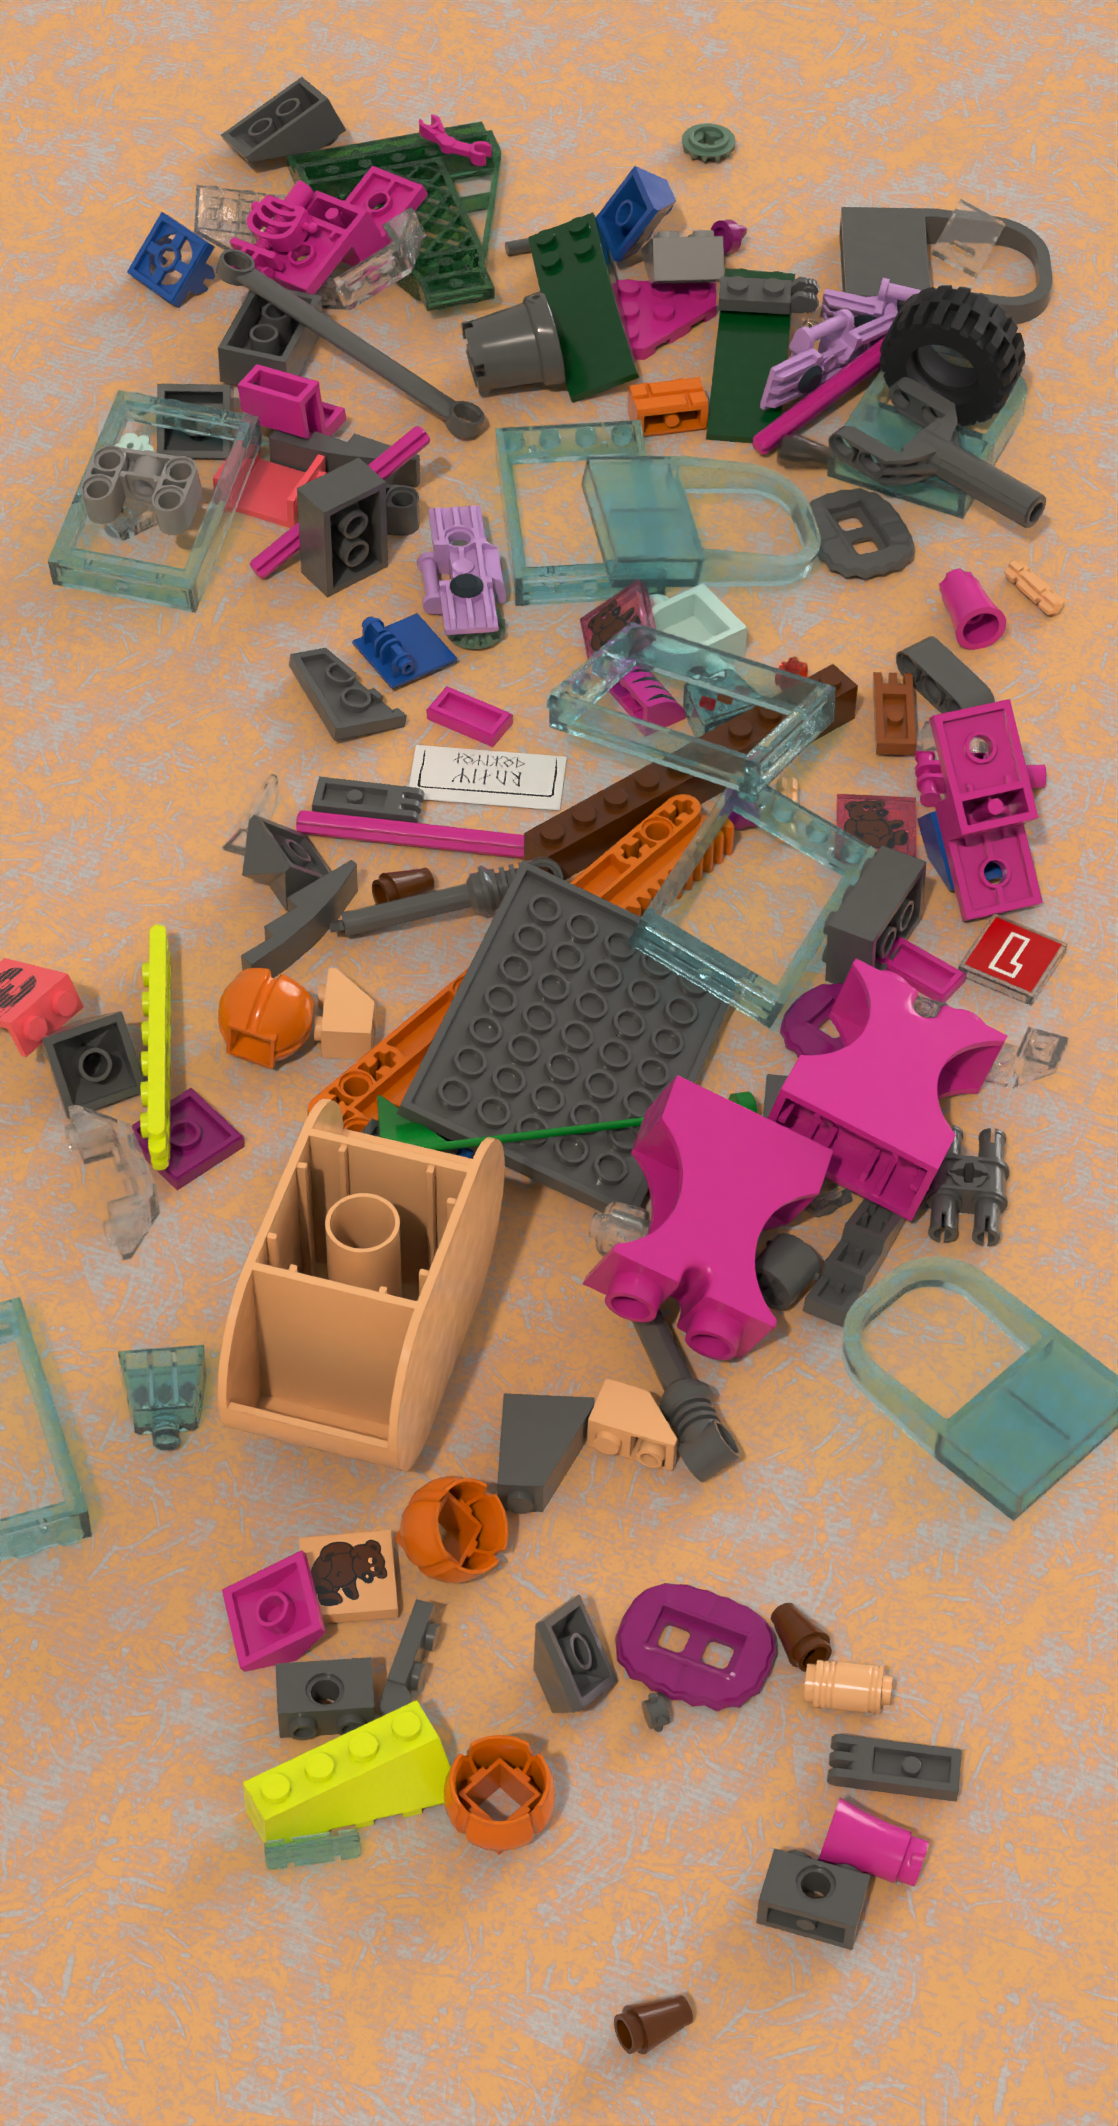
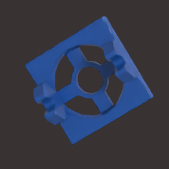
[127,212,215,308]

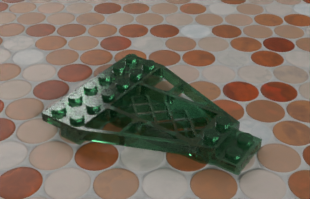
[287,121,501,311]

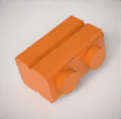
[628,377,708,438]

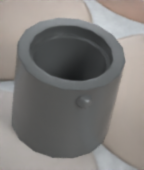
[755,1233,820,1311]

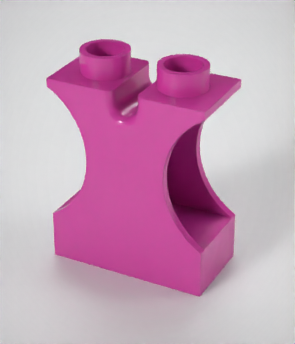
[768,959,1008,1221]
[583,1075,834,1360]

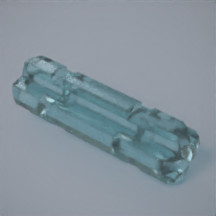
[264,1829,361,1870]

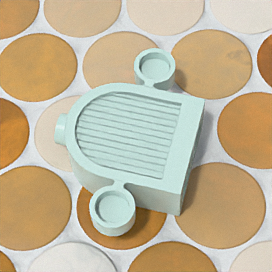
[636,583,747,693]

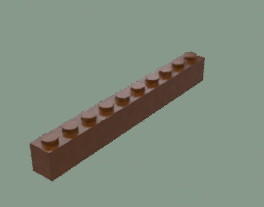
[524,664,858,880]

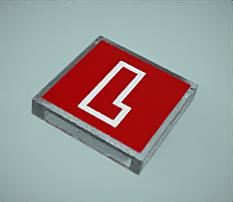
[958,913,1068,1006]

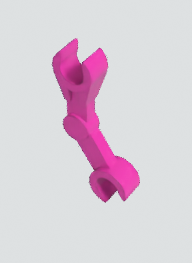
[419,114,492,166]

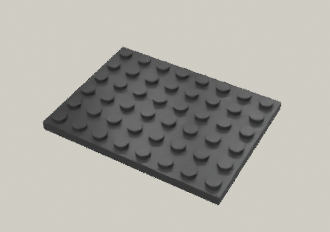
[396,860,746,1226]

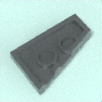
[289,648,407,741]

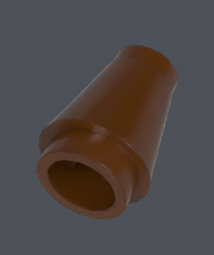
[372,867,435,904]
[770,1603,832,1672]
[614,1995,693,2054]

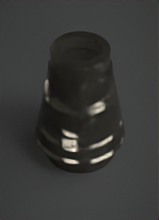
[776,432,832,469]

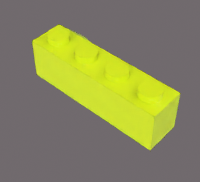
[243,1700,451,1849]

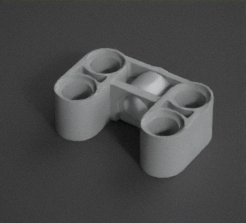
[80,445,203,535]

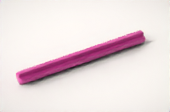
[752,336,885,455]
[250,426,430,579]
[296,810,524,859]

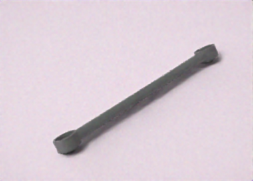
[216,249,485,439]

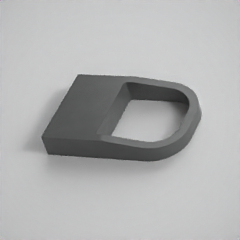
[839,207,1052,324]

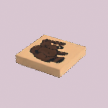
[298,1530,398,1624]

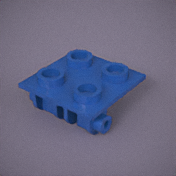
[352,613,457,689]

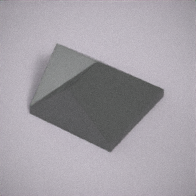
[242,814,332,911]
[41,1011,144,1119]
[533,1594,618,1713]

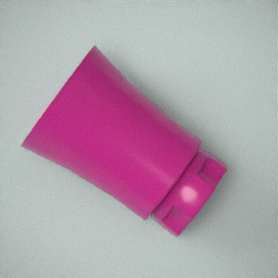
[939,568,1006,650]
[818,1798,929,1886]

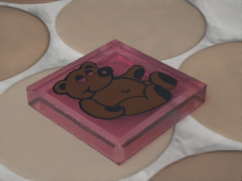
[580,579,658,678]
[835,794,916,862]

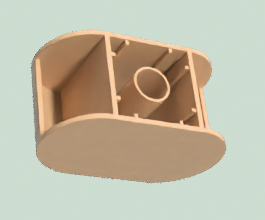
[218,1098,505,1472]

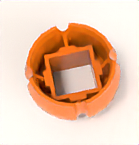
[218,968,315,1069]
[394,1476,508,1583]
[444,1735,556,1855]

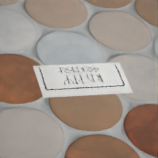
[409,745,567,811]

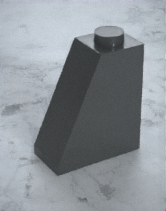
[497,1393,594,1514]

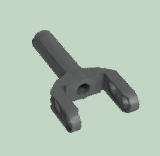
[828,377,1046,528]

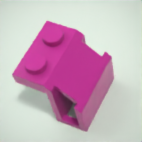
[237,364,346,439]

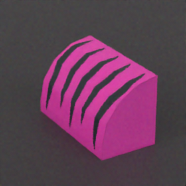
[606,655,686,735]

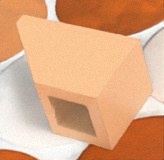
[314,968,376,1060]
[587,1378,677,1472]

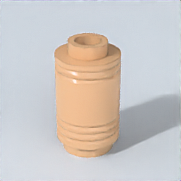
[804,1660,893,1714]

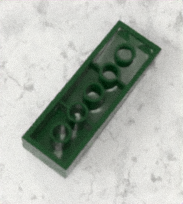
[528,212,639,403]
[706,268,795,443]

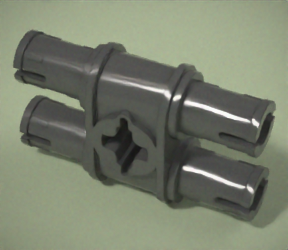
[925,1125,1010,1246]

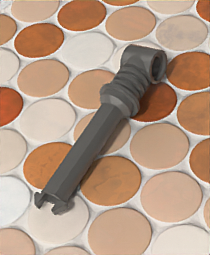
[329,856,563,936]
[632,1307,741,1483]

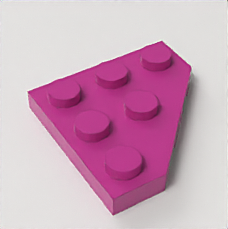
[616,279,716,360]

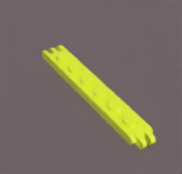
[140,924,171,1171]

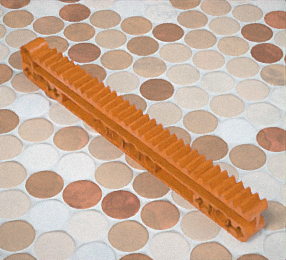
[307,794,735,1133]

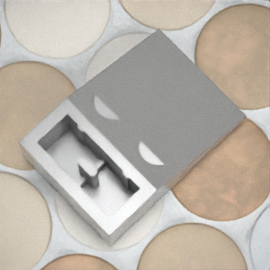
[641,230,724,284]

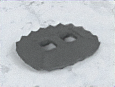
[801,488,915,579]

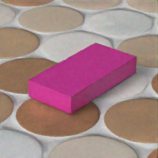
[426,686,513,747]
[876,936,967,1005]

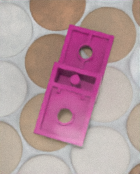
[270,166,428,294]
[929,699,1043,922]

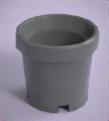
[461,291,566,394]

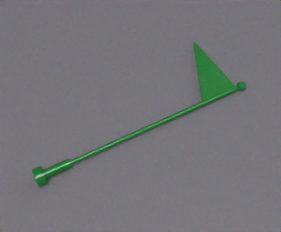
[377,1091,757,1151]

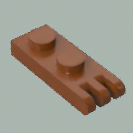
[873,672,916,755]

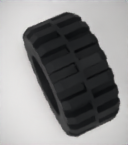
[879,285,1026,427]

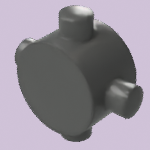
[642,1693,670,1732]

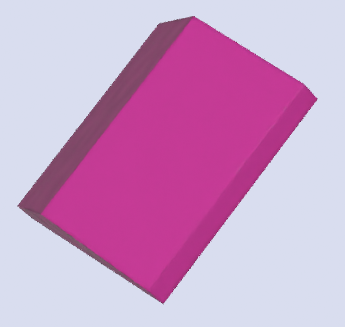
[222,1550,326,1672]

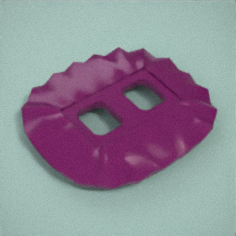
[780,983,844,1058]
[615,1583,777,1712]

